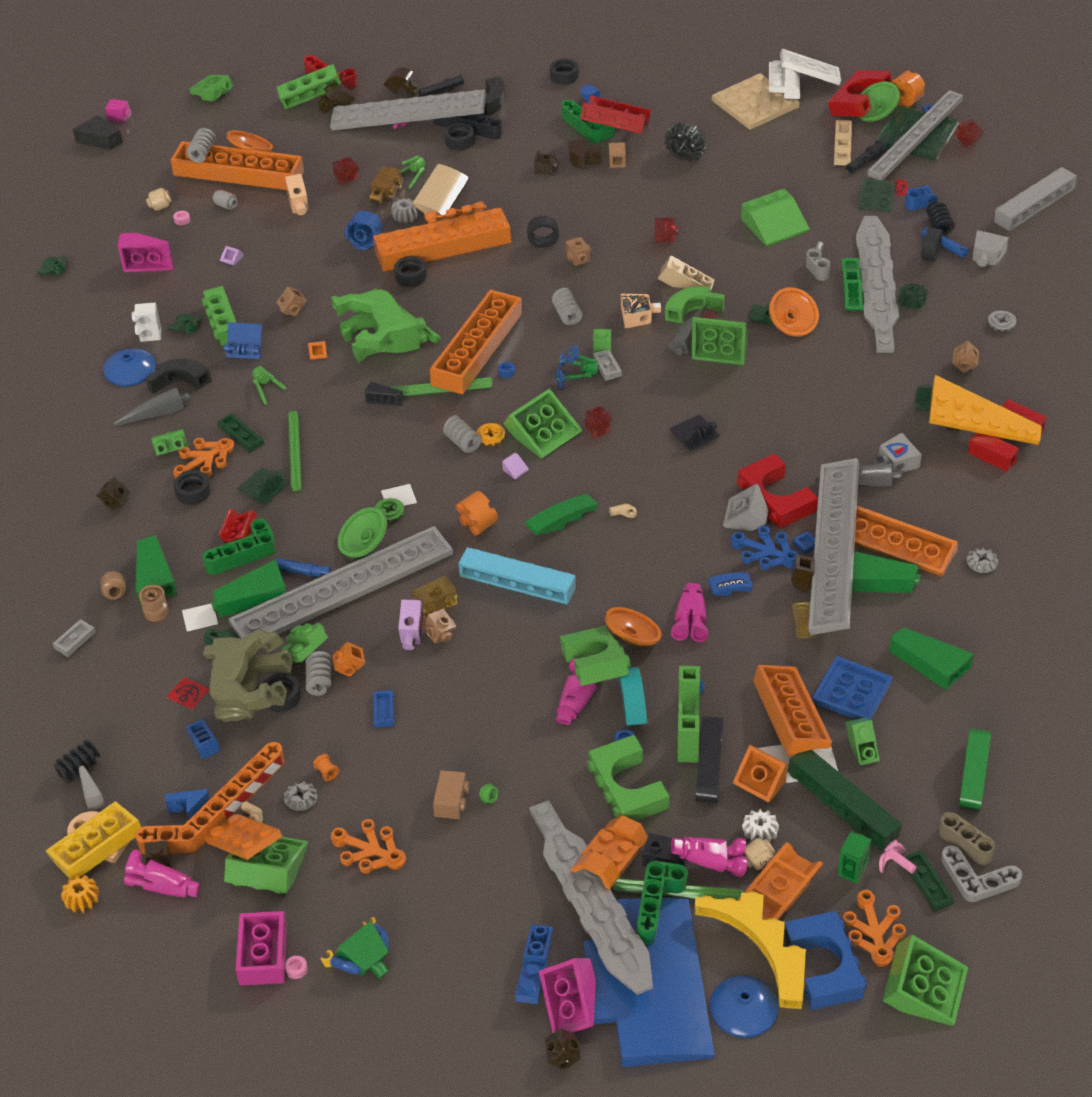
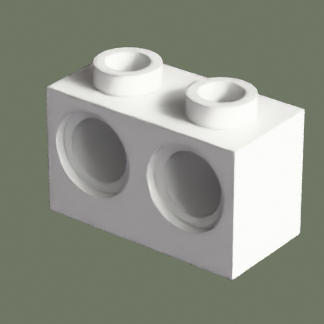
[132,303,161,342]

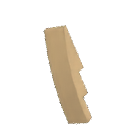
[834,120,852,165]

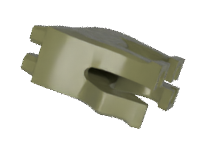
[203,629,293,722]

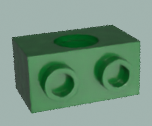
[837,831,871,884]

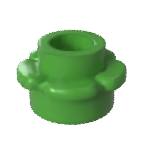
[479,783,498,804]

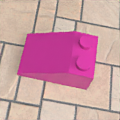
[118,233,174,272]
[539,958,596,1033]

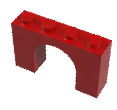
[828,70,892,117]
[968,399,1047,472]
[737,453,818,529]

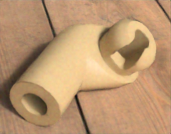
[609,503,637,518]
[241,801,263,823]

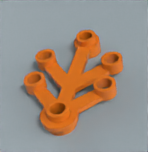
[424,202,487,223]
[173,438,234,479]
[331,819,406,874]
[843,890,906,967]

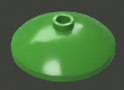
[859,82,900,122]
[338,507,387,558]

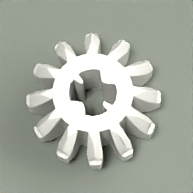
[742,809,779,843]

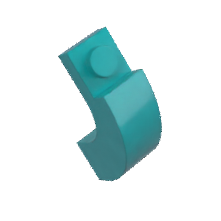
[617,667,647,726]

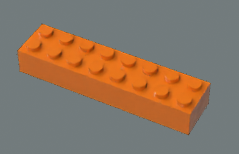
[171,141,304,191]
[373,207,511,272]
[430,290,522,395]

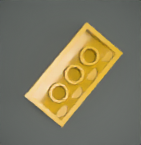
[46,801,141,880]

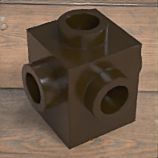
[96,477,130,510]
[545,1028,581,1069]

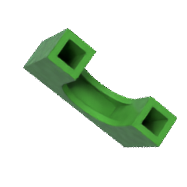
[559,626,630,686]
[678,666,700,763]
[587,735,670,821]

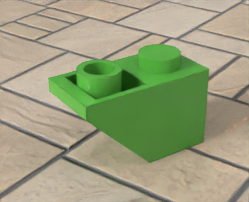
[845,718,880,765]

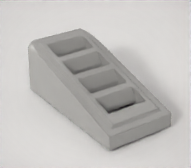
[79,766,105,811]

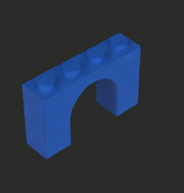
[784,911,867,1010]

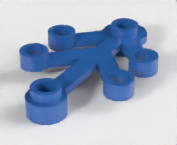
[731,526,800,570]

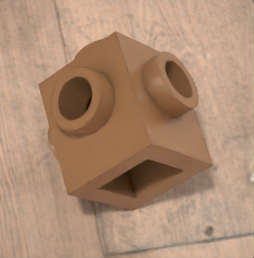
[566,237,591,266]
[276,286,307,317]
[952,341,979,373]
[422,609,457,644]

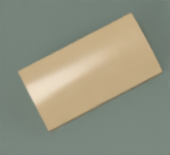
[412,164,468,221]

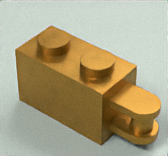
[369,166,403,204]

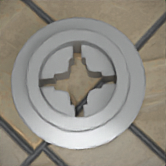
[988,310,1016,332]
[967,547,998,573]
[284,781,318,811]

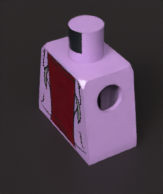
[399,599,425,650]

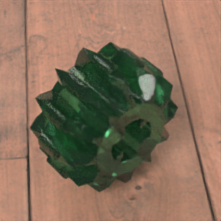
[898,282,928,310]

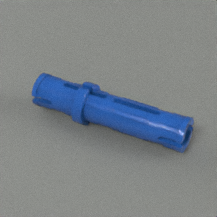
[921,227,969,258]
[275,558,332,578]

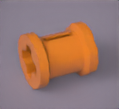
[313,754,340,781]

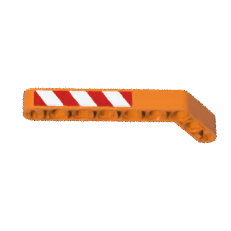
[135,742,285,854]

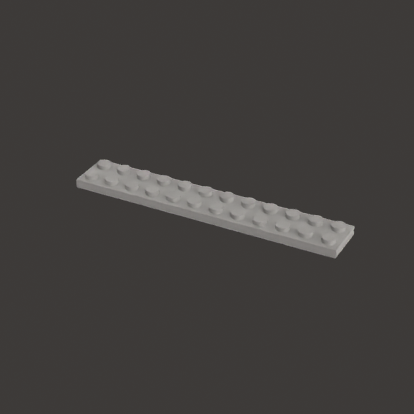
[808,458,859,635]
[229,526,453,639]

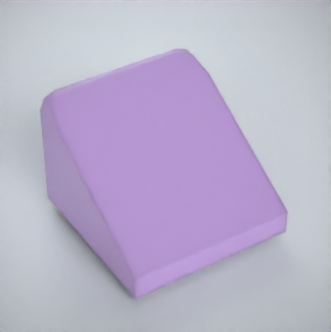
[220,246,244,266]
[502,453,529,480]

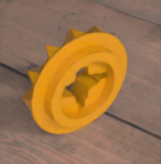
[477,423,505,446]

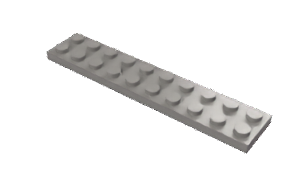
[330,90,486,131]

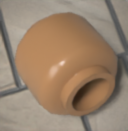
[100,571,126,600]

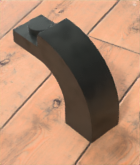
[482,76,505,116]
[146,359,212,394]

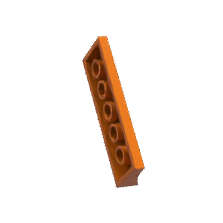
[855,506,958,577]
[753,665,832,757]

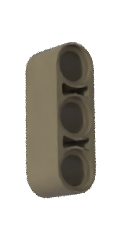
[939,812,995,865]

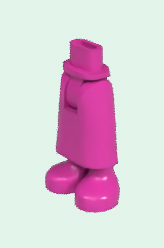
[671,583,709,642]
[555,658,597,725]
[671,836,747,877]
[124,849,200,898]

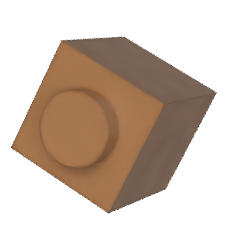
[609,143,626,168]

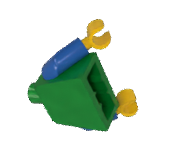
[320,917,389,979]

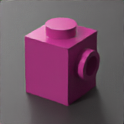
[105,99,131,123]

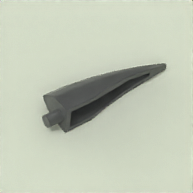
[667,306,707,355]
[113,387,190,427]
[816,463,901,487]

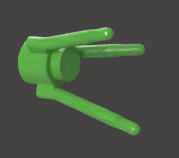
[401,155,426,190]
[253,366,286,405]

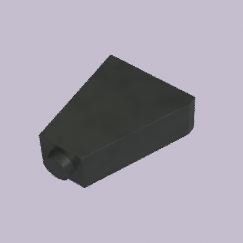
[73,115,123,150]

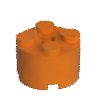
[891,71,925,108]
[455,491,498,536]

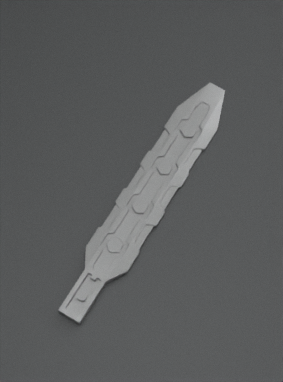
[856,216,899,353]
[529,800,653,995]

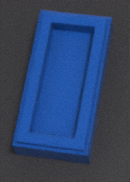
[373,690,395,728]

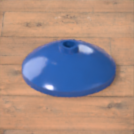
[103,348,156,386]
[710,975,779,1038]

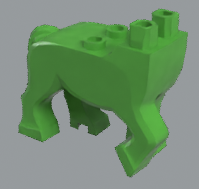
[331,289,428,363]

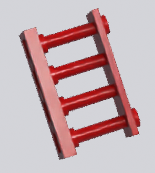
[580,95,651,134]

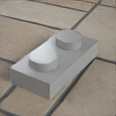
[593,349,622,381]
[53,619,96,657]

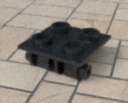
[669,414,720,451]

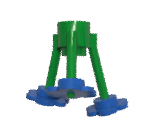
[555,344,598,389]

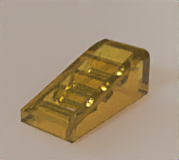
[792,602,816,638]

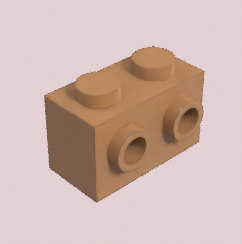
[433,770,470,819]

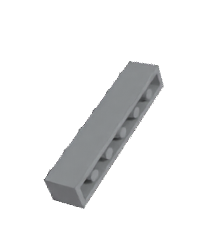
[994,167,1077,231]

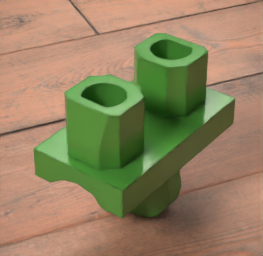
[151,429,189,456]

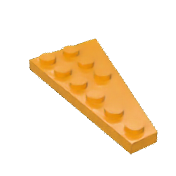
[929,375,1041,445]

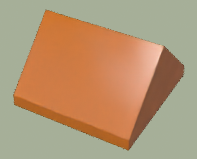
[733,745,787,802]

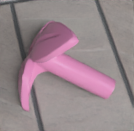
[879,840,917,874]

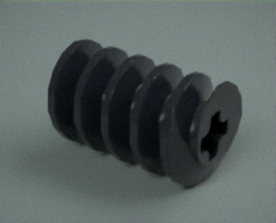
[926,201,955,235]
[53,739,100,783]

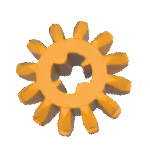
[61,875,99,913]

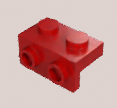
[218,508,257,544]

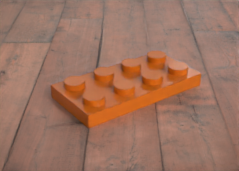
[204,814,282,860]

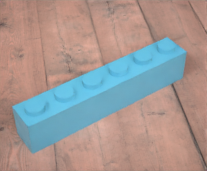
[458,547,576,605]

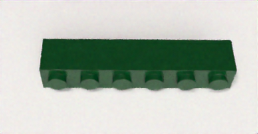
[787,750,902,851]

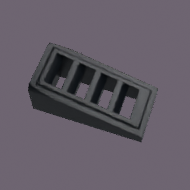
[365,382,404,406]

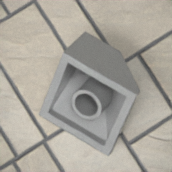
[723,484,768,531]

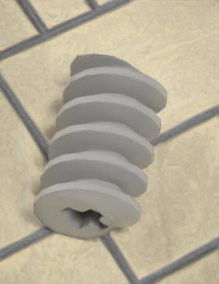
[187,128,216,163]
[552,288,583,325]
[443,415,481,453]
[306,651,331,696]

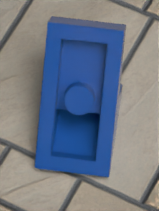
[165,789,210,820]

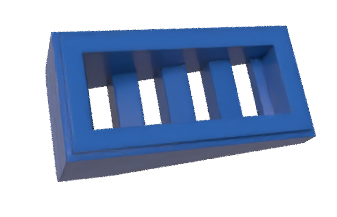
[185,719,220,759]

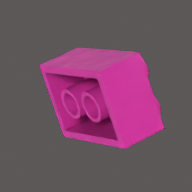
[236,911,287,986]

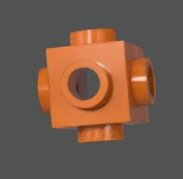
[332,642,365,677]

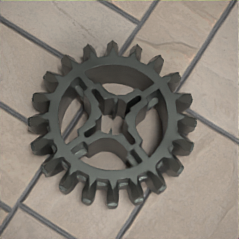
[664,121,707,162]

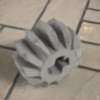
[391,198,419,224]

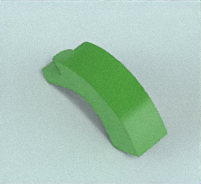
[665,287,725,323]

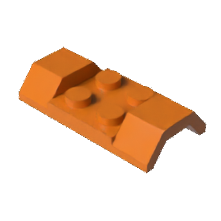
[571,815,648,890]
[737,842,823,920]

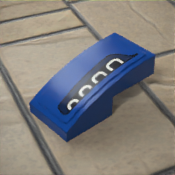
[708,572,753,596]

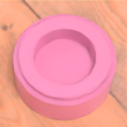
[173,211,190,225]
[285,956,308,979]

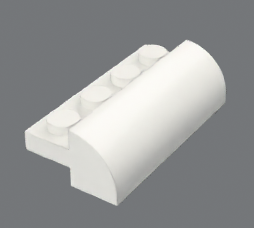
[769,60,800,99]

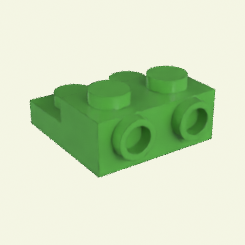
[189,75,233,102]
[281,623,328,662]

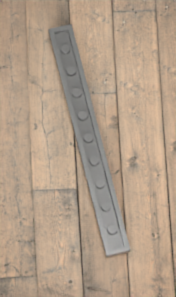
[867,90,963,181]

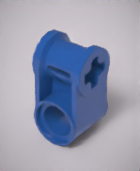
[905,185,938,211]

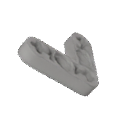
[941,846,1022,902]

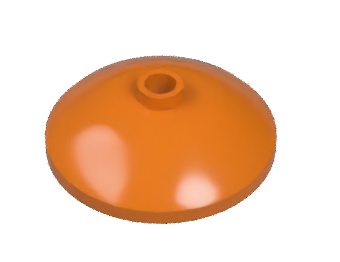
[226,130,273,152]
[769,287,819,337]
[605,607,662,646]

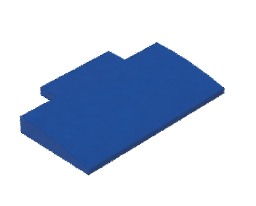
[583,898,715,1067]

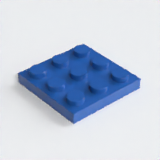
[812,656,893,720]

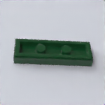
[217,413,264,453]
[904,850,954,912]

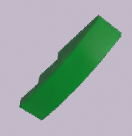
[841,258,863,311]
[525,494,598,535]

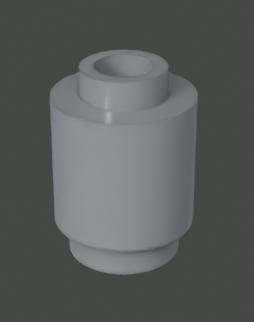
[213,190,238,210]

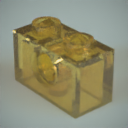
[411,575,458,618]

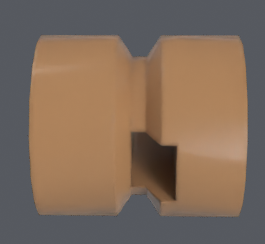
[139,585,169,622]

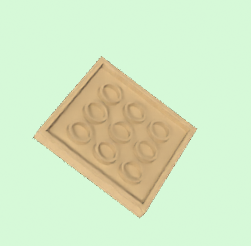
[712,73,799,130]

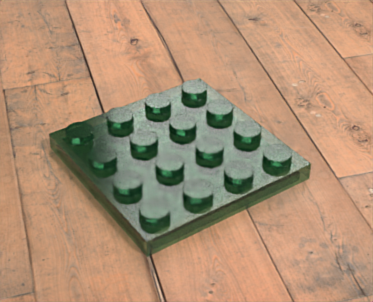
[876,105,959,161]

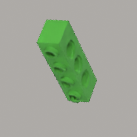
[277,64,341,109]
[201,286,237,346]

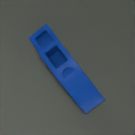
[515,924,553,1004]

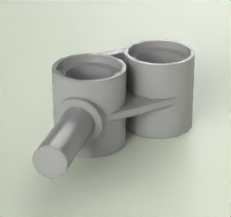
[806,241,830,281]

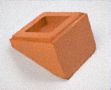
[308,341,327,360]

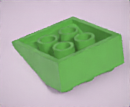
[741,188,810,247]
[692,317,748,365]
[503,388,583,459]
[224,837,309,894]
[882,935,968,1026]

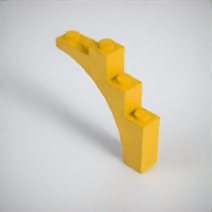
[695,891,806,1009]

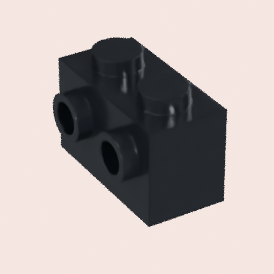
[642,833,689,869]

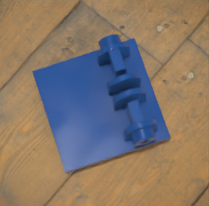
[224,322,262,359]

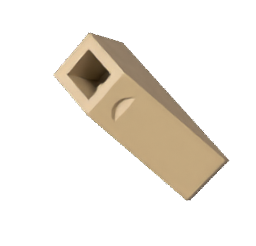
[658,256,714,292]

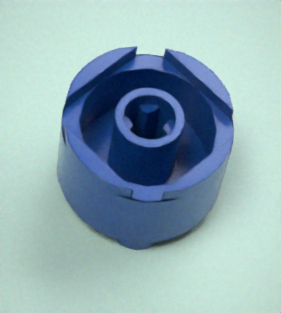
[345,211,382,250]

